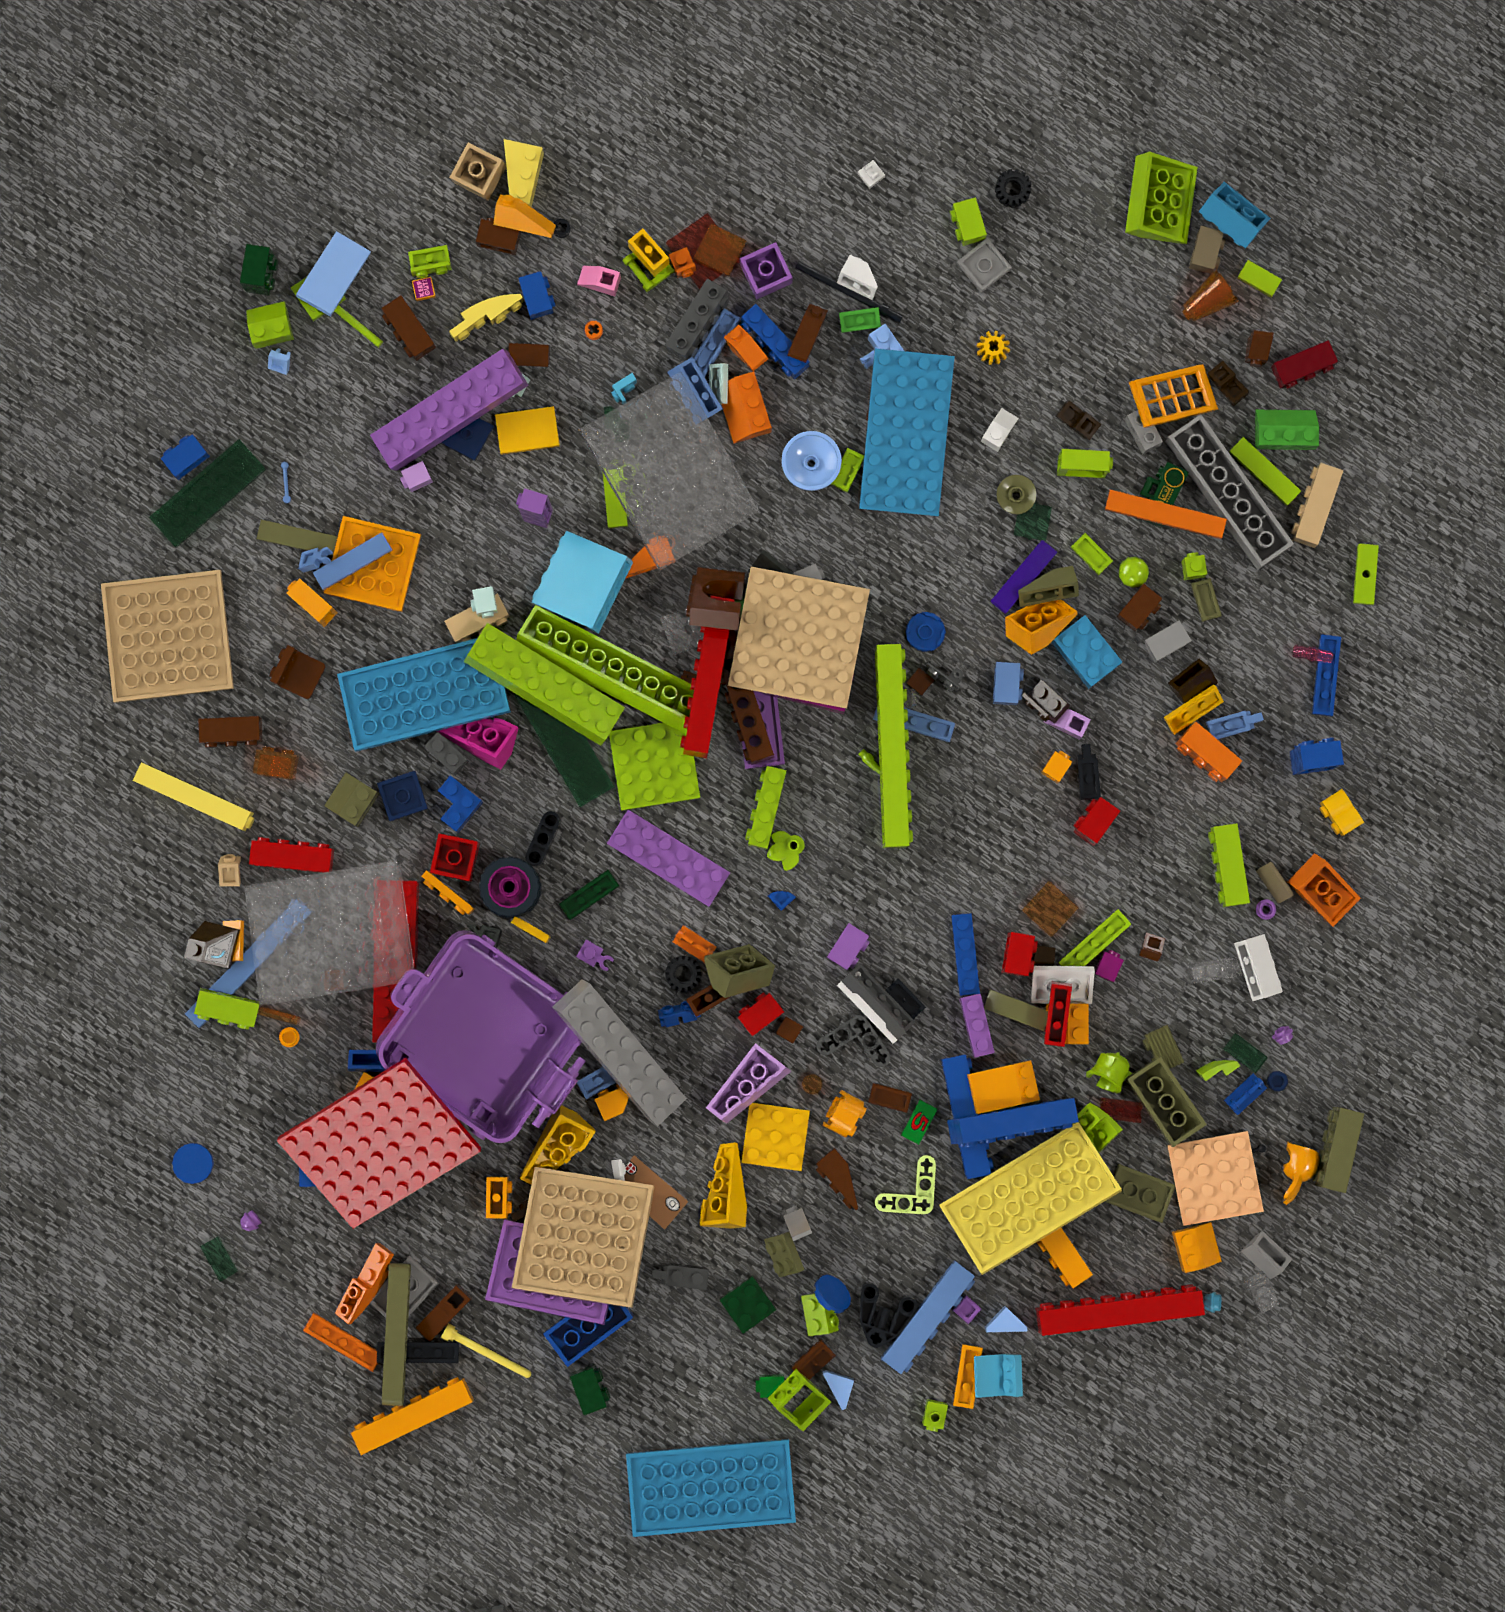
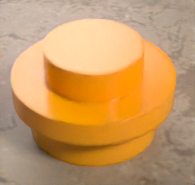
[279,1027,300,1047]

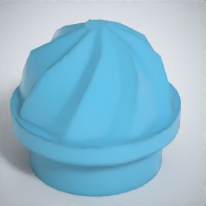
[1203,1292,1222,1313]

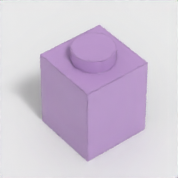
[400,461,433,492]

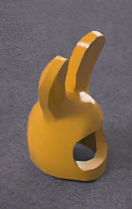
[1283,1142,1320,1205]

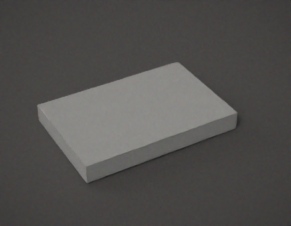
[370,1256,439,1318]

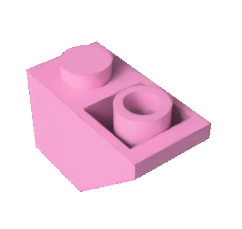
[577,266,621,296]

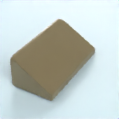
[1256,862,1293,903]

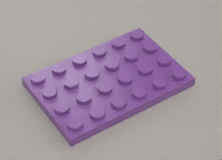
[485,1220,609,1325]

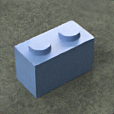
[993,662,1024,705]

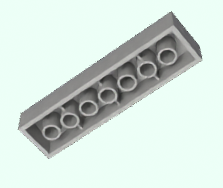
[1165,414,1294,570]
[552,979,687,1127]

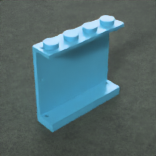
[532,531,633,634]

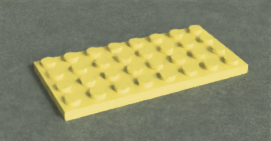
[939,1122,1122,1275]

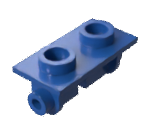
[658,1001,701,1028]
[1224,1073,1267,1115]

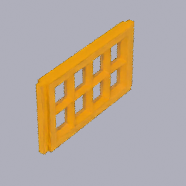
[1129,364,1218,428]

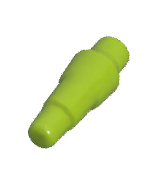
[858,749,880,774]

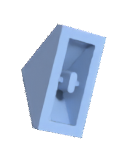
[985,1306,1027,1332]
[823,1370,854,1410]

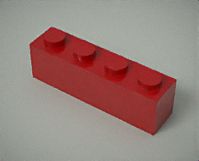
[249,837,334,874]

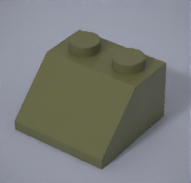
[324,773,379,827]

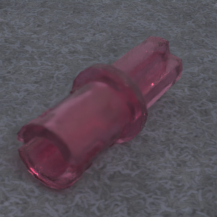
[1292,645,1334,663]

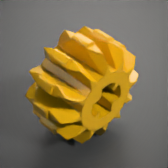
[976,331,1010,365]

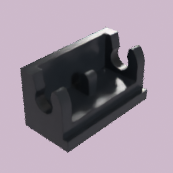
[885,978,926,1020]

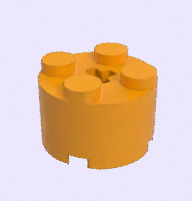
[823,1090,867,1137]

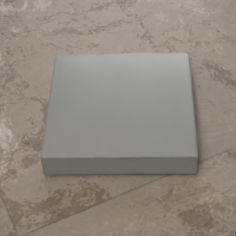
[956,237,1012,293]

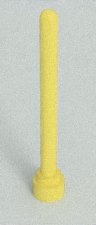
[441,1323,531,1378]

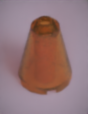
[1182,269,1239,321]

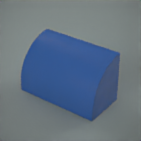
[348,1050,385,1072]

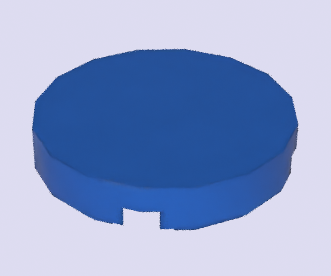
[905,612,946,652]
[172,1143,214,1184]
[814,1275,851,1314]

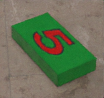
[901,1099,938,1145]

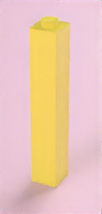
[133,762,254,831]

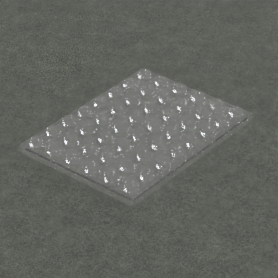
[579,371,760,570]
[244,860,414,1006]

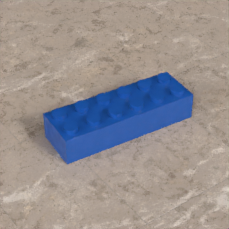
[947,1098,1079,1147]

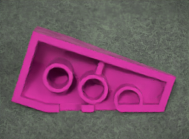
[436,718,518,770]

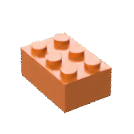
[1175,722,1242,782]

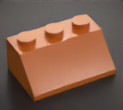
[721,371,772,444]

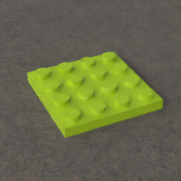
[609,723,700,811]

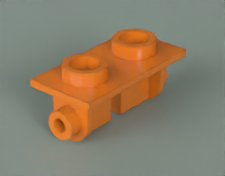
[672,925,717,963]

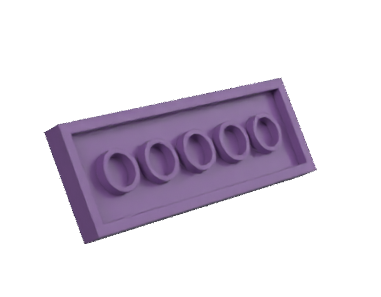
[607,810,730,907]

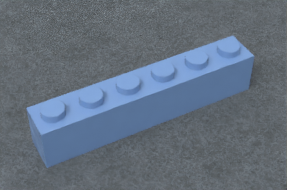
[881,1260,975,1374]

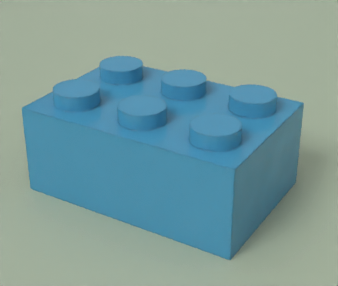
[1199,182,1271,249]
[1051,615,1122,689]

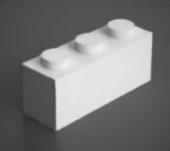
[1234,934,1283,1001]

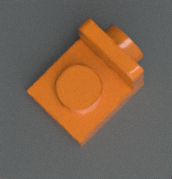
[669,247,696,278]

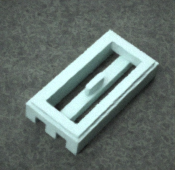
[709,363,728,404]

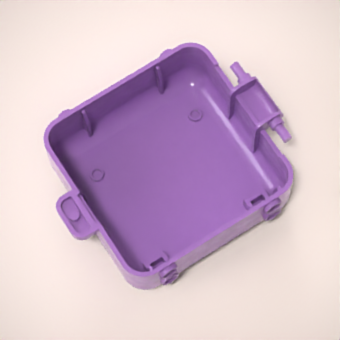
[376,930,586,1143]

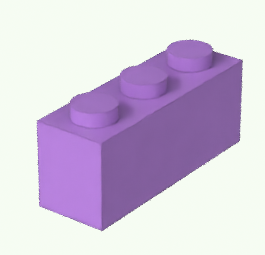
[959,994,995,1057]

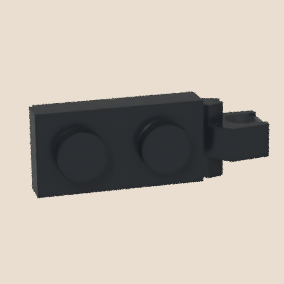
[1077,744,1101,800]

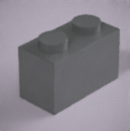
[424,732,469,776]

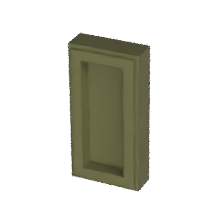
[1191,578,1222,622]

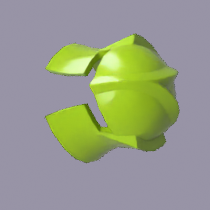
[1086,1052,1132,1094]

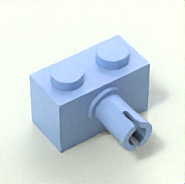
[860,324,904,369]

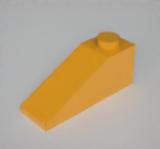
[493,194,556,238]

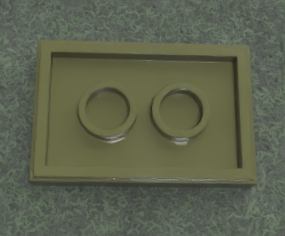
[1104,1164,1175,1223]

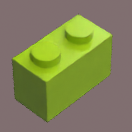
[950,197,987,246]

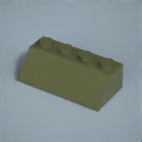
[1125,1057,1207,1147]

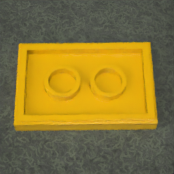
[495,406,560,455]

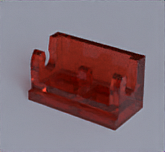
[1100,1097,1143,1123]

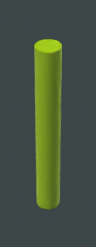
[334,305,383,348]

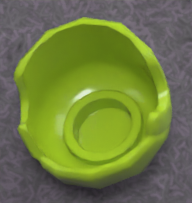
[1119,556,1149,588]

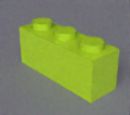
[194,988,260,1029]

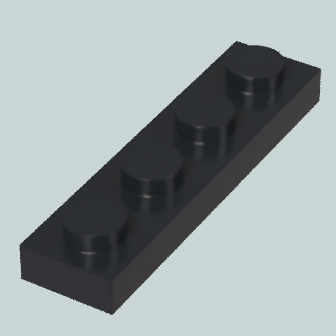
[377,1342,459,1363]

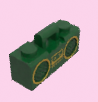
[1139,462,1189,529]

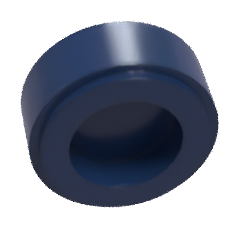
[1267,1071,1288,1091]

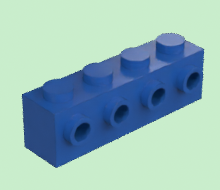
[741,304,810,380]

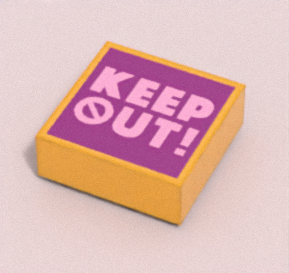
[412,277,436,301]

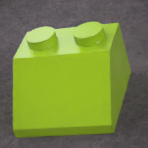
[246,301,294,349]

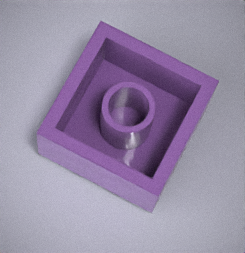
[740,242,793,300]

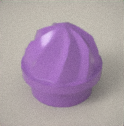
[240,1210,262,1231]

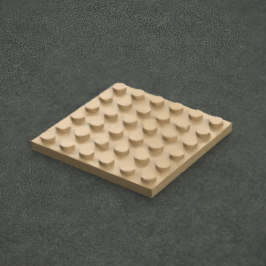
[728,567,870,709]
[101,570,234,703]
[512,1167,654,1308]

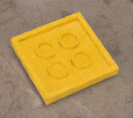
[741,1103,810,1171]

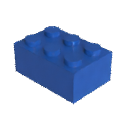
[1289,738,1344,775]

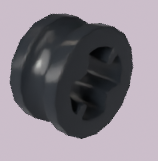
[554,218,571,238]

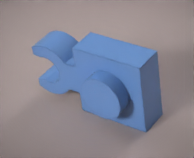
[298,547,333,573]

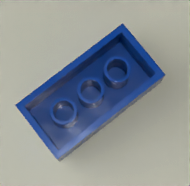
[543,1305,634,1367]

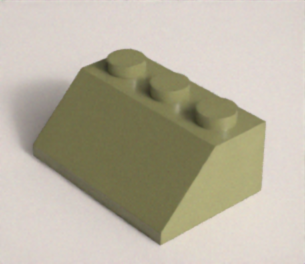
[704,944,775,998]

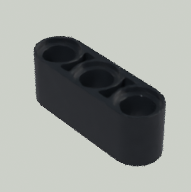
[525,811,561,867]

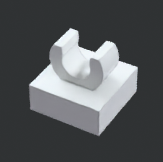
[857,160,885,189]

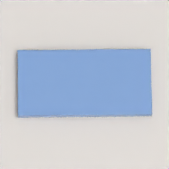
[296,231,371,317]

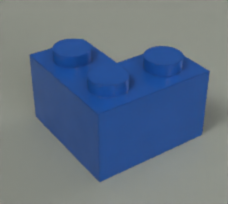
[438,775,483,833]

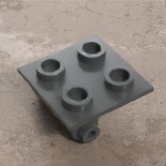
[925,662,963,693]

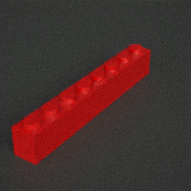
[680,596,734,759]

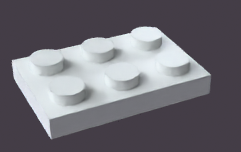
[1031,966,1095,1004]

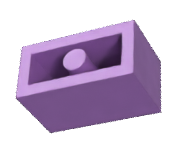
[827,923,870,970]

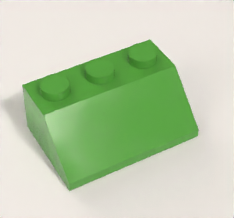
[1255,410,1319,450]

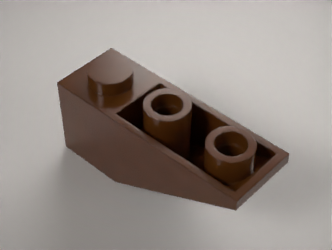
[816,1148,858,1210]
[416,1284,473,1342]

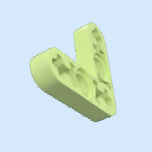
[874,1155,936,1214]

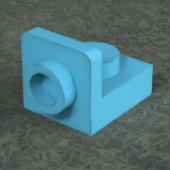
[611,373,637,405]

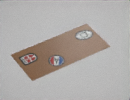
[611,1154,688,1229]

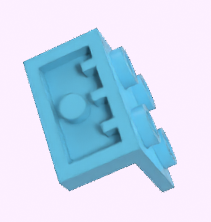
[974,1353,1023,1398]

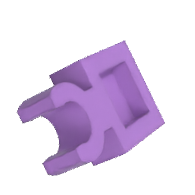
[576,940,614,971]

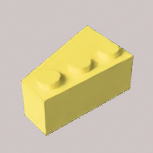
[504,139,544,207]

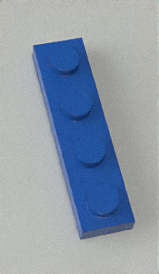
[1312,635,1341,717]
[951,913,980,996]

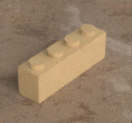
[1291,463,1344,548]

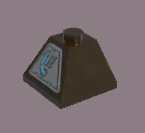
[184,921,240,969]

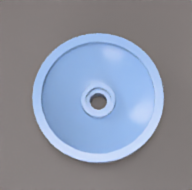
[782,431,842,491]

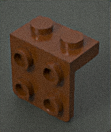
[269,645,326,699]

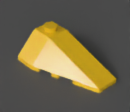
[520,1105,596,1184]
[700,1142,747,1229]

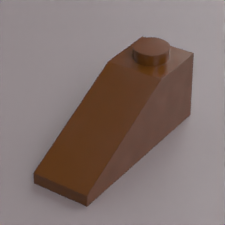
[787,304,828,363]

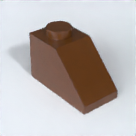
[1245,330,1274,367]
[686,984,731,1017]

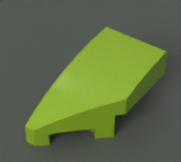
[1196,1060,1240,1081]

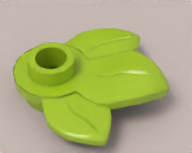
[767,831,805,871]

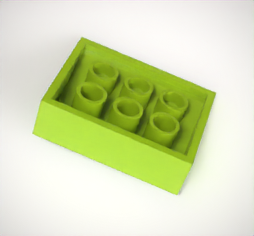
[1125,152,1198,244]

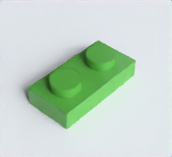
[839,307,881,333]

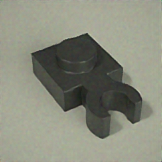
[467,924,502,948]

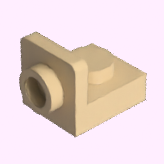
[218,854,241,886]

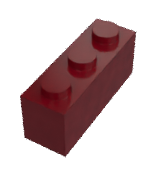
[1271,340,1338,389]

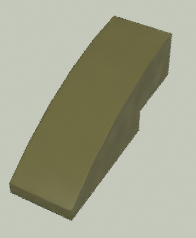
[984,990,1048,1031]

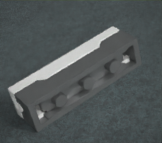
[837,964,915,1043]

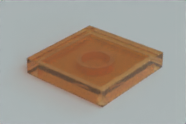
[693,223,746,277]
[1022,881,1078,937]

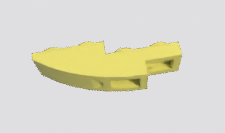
[449,294,524,342]

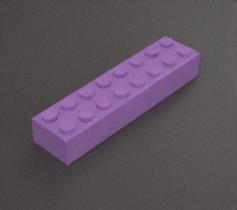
[370,349,529,471]

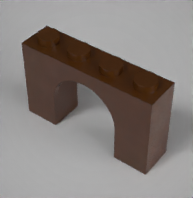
[686,567,745,630]

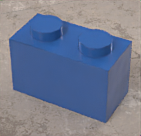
[518,271,555,320]
[161,434,210,481]

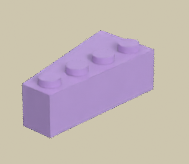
[706,1043,791,1123]

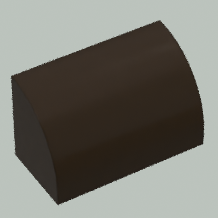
[1168,659,1218,704]

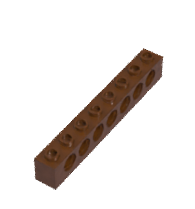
[721,629,774,765]

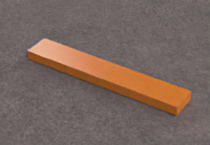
[1105,490,1227,539]

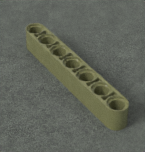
[382,1263,411,1406]

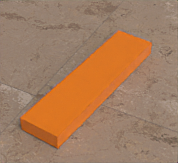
[303,1313,378,1372]

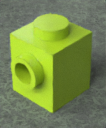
[1181,552,1207,581]
[922,1399,948,1432]

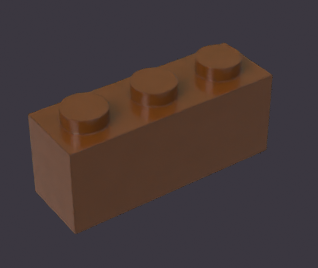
[381,295,436,361]
[198,716,263,748]

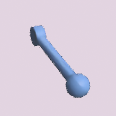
[281,462,291,503]

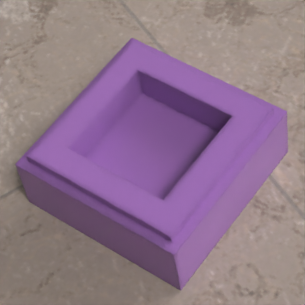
[953,1295,982,1324]

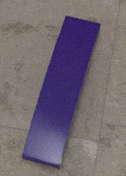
[990,540,1057,614]

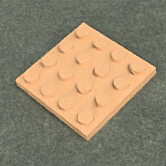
[1167,1131,1264,1226]

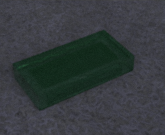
[1223,1033,1268,1074]
[200,1236,238,1282]

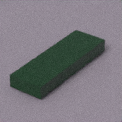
[559,870,619,921]

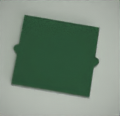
[1014,502,1052,541]

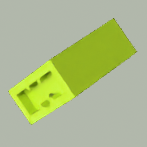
[1057,449,1113,478]
[767,1369,831,1431]

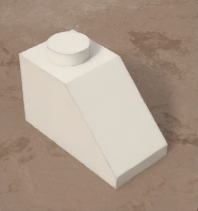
[837,255,878,300]
[981,408,1019,452]

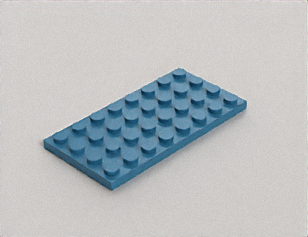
[859,348,955,516]
[337,638,511,752]
[626,1439,796,1537]

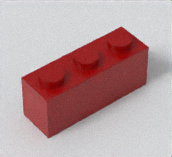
[1044,981,1072,1047]

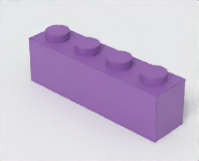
[516,488,553,528]

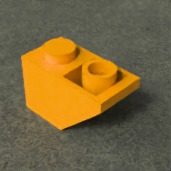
[595,1084,629,1121]

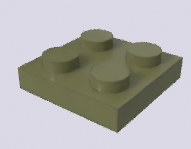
[764,1232,805,1277]

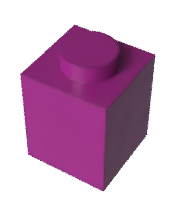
[1094,950,1124,982]

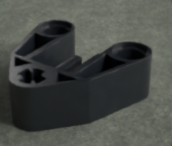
[859,1282,918,1348]

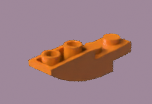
[335,1243,394,1324]

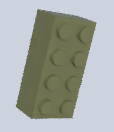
[1313,1107,1364,1193]

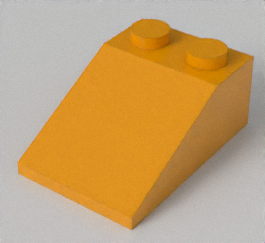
[1005,600,1078,655]
[967,1060,1040,1114]

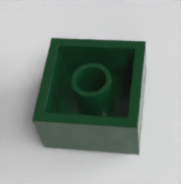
[240,244,278,296]
[720,1275,776,1334]
[570,1364,611,1415]

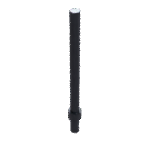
[795,261,903,323]

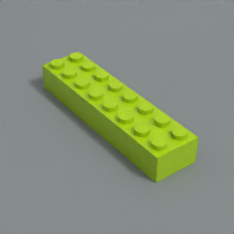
[464,623,625,746]

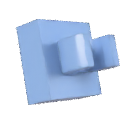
[268,348,290,375]

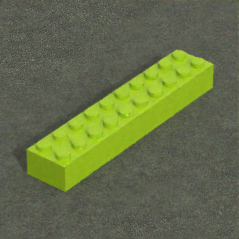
[516,605,694,734]
[875,644,913,848]

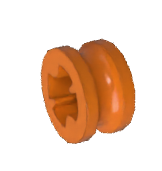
[585,321,603,340]

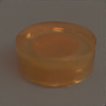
[802,1074,822,1094]

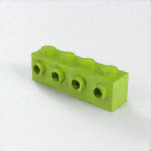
[745,766,787,850]

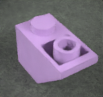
[1044,709,1091,740]

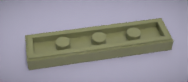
[256,520,338,557]

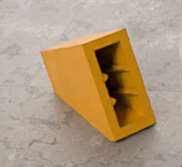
[287,578,338,627]

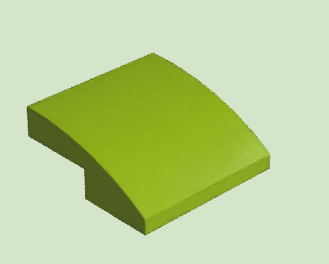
[1072,1103,1123,1153]

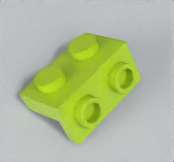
[408,245,452,278]
[801,1293,839,1336]

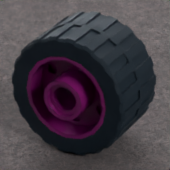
[479,857,542,919]

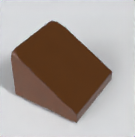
[1139,932,1165,962]

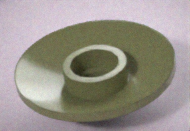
[996,475,1036,514]

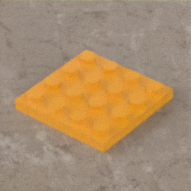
[324,516,421,612]

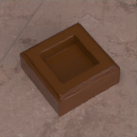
[906,668,934,696]
[776,1016,803,1044]

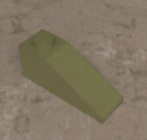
[1018,566,1079,607]

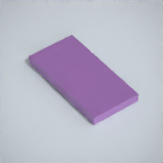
[736,689,785,769]

